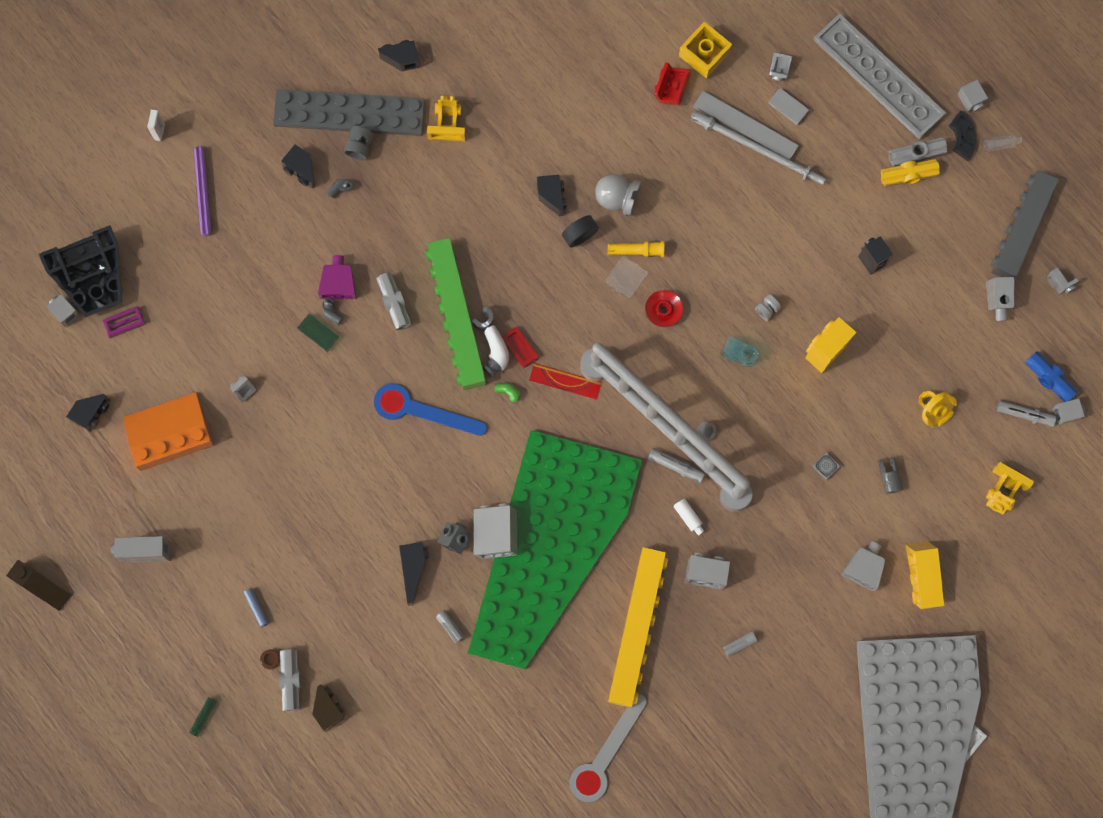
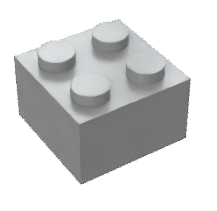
[684,553,730,590]

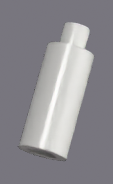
[674,498,704,536]

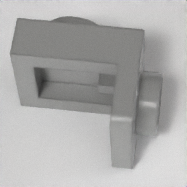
[769,52,792,81]
[1046,267,1079,295]

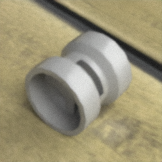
[755,295,781,321]

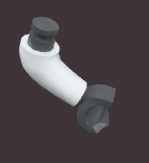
[472,306,509,377]

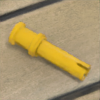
[608,241,664,258]

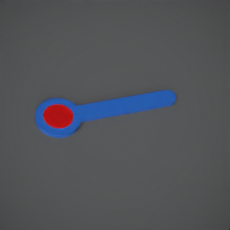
[374,384,487,436]

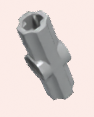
[888,137,947,167]
[376,272,411,331]
[279,650,301,711]

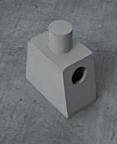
[986,277,1014,321]
[841,541,885,592]

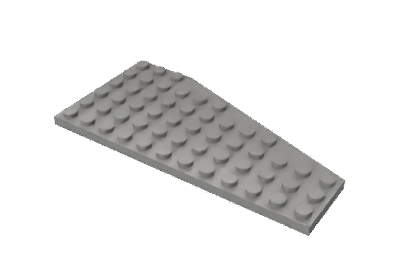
[856,635,981,818]

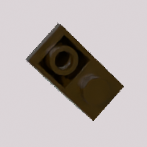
[312,684,345,732]

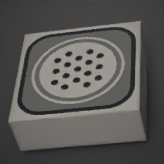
[812,453,840,480]

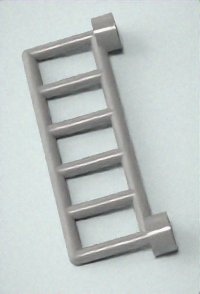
[580,343,752,512]

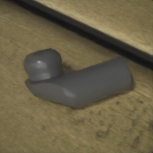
[326,179,354,198]
[322,298,343,325]

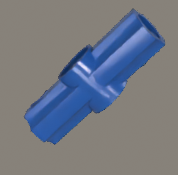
[1025,351,1078,402]

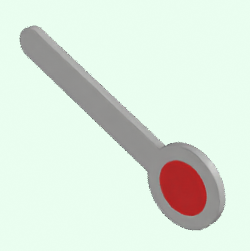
[569,694,646,802]

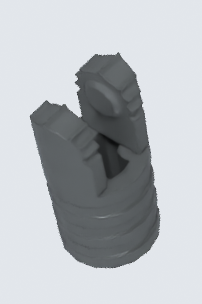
[878,457,903,494]

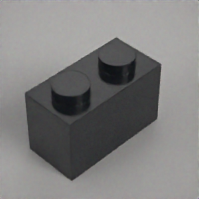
[858,236,893,275]

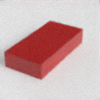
[502,327,539,369]

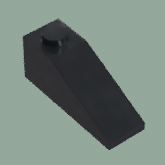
[399,542,429,606]

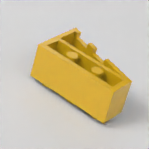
[905,541,944,609]

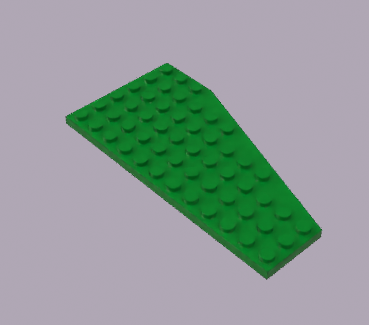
[468,430,642,670]

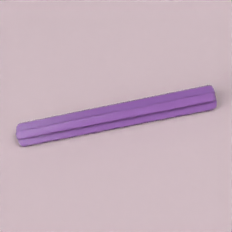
[194,146,212,236]

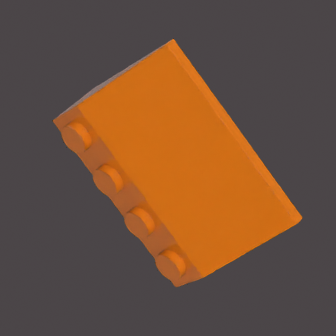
[123,392,214,471]

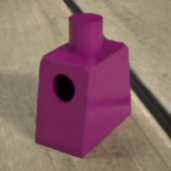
[318,255,356,299]

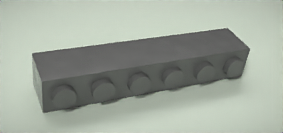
[991,170,1059,279]

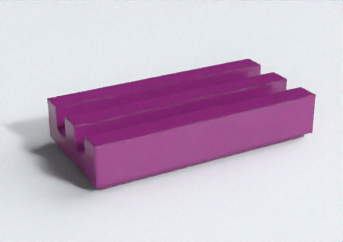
[102,306,145,339]

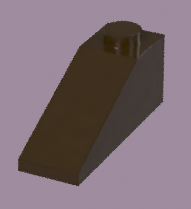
[6,560,71,611]

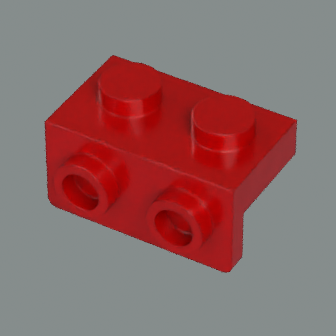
[654,62,691,106]

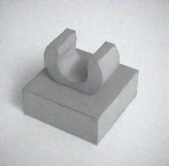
[230,376,256,403]

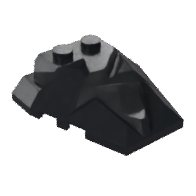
[39,225,122,317]

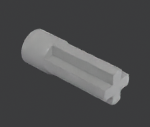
[436,610,464,644]
[722,632,757,657]

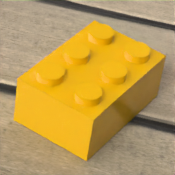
[805,317,856,373]

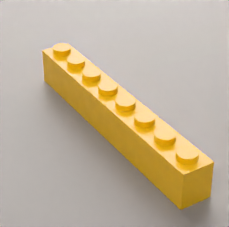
[608,547,668,708]

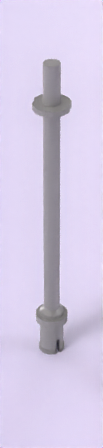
[690,110,826,185]

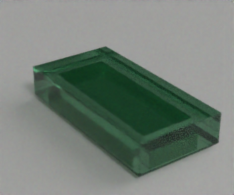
[297,314,339,352]

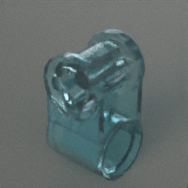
[721,337,759,367]

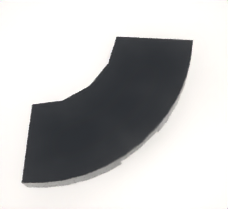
[949,111,976,161]

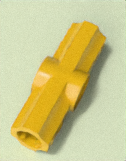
[881,159,940,186]

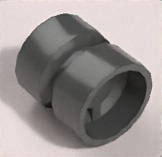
[343,126,374,160]

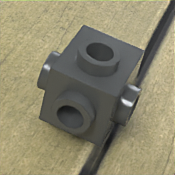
[437,522,472,555]

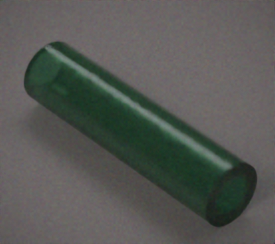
[189,697,217,737]

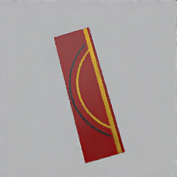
[529,363,602,400]

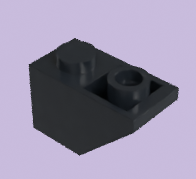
[378,40,420,72]
[281,144,315,188]
[537,174,566,216]
[66,394,110,432]

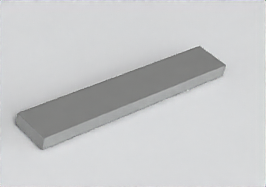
[693,91,799,160]

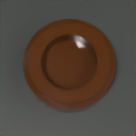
[260,649,280,670]

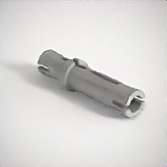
[996,400,1056,427]
[648,448,705,484]

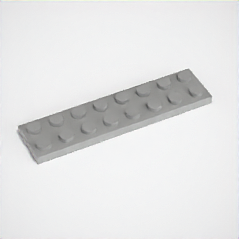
[813,13,946,139]

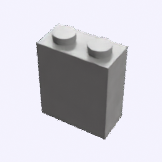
[474,503,518,559]
[111,536,170,563]

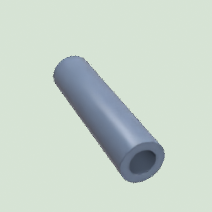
[243,588,269,628]

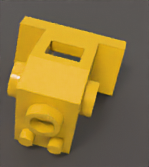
[427,96,465,141]
[985,462,1034,515]

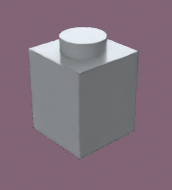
[957,80,988,113]
[46,294,80,328]
[1052,399,1085,426]

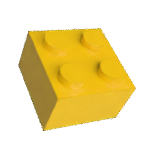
[679,22,732,79]

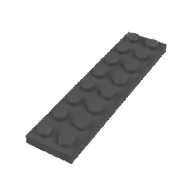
[273,89,425,136]

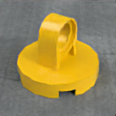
[919,391,957,428]

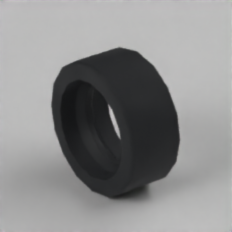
[562,215,599,248]

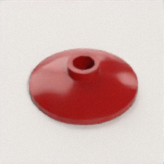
[645,290,683,327]

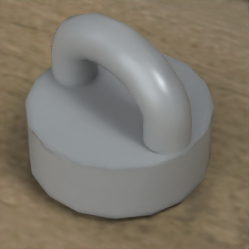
[696,422,716,442]

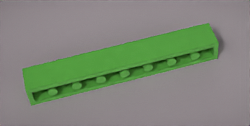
[425,238,486,390]

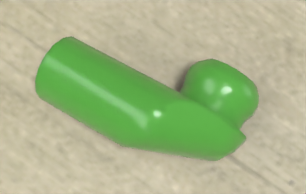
[495,383,521,402]

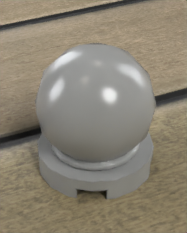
[595,174,641,217]

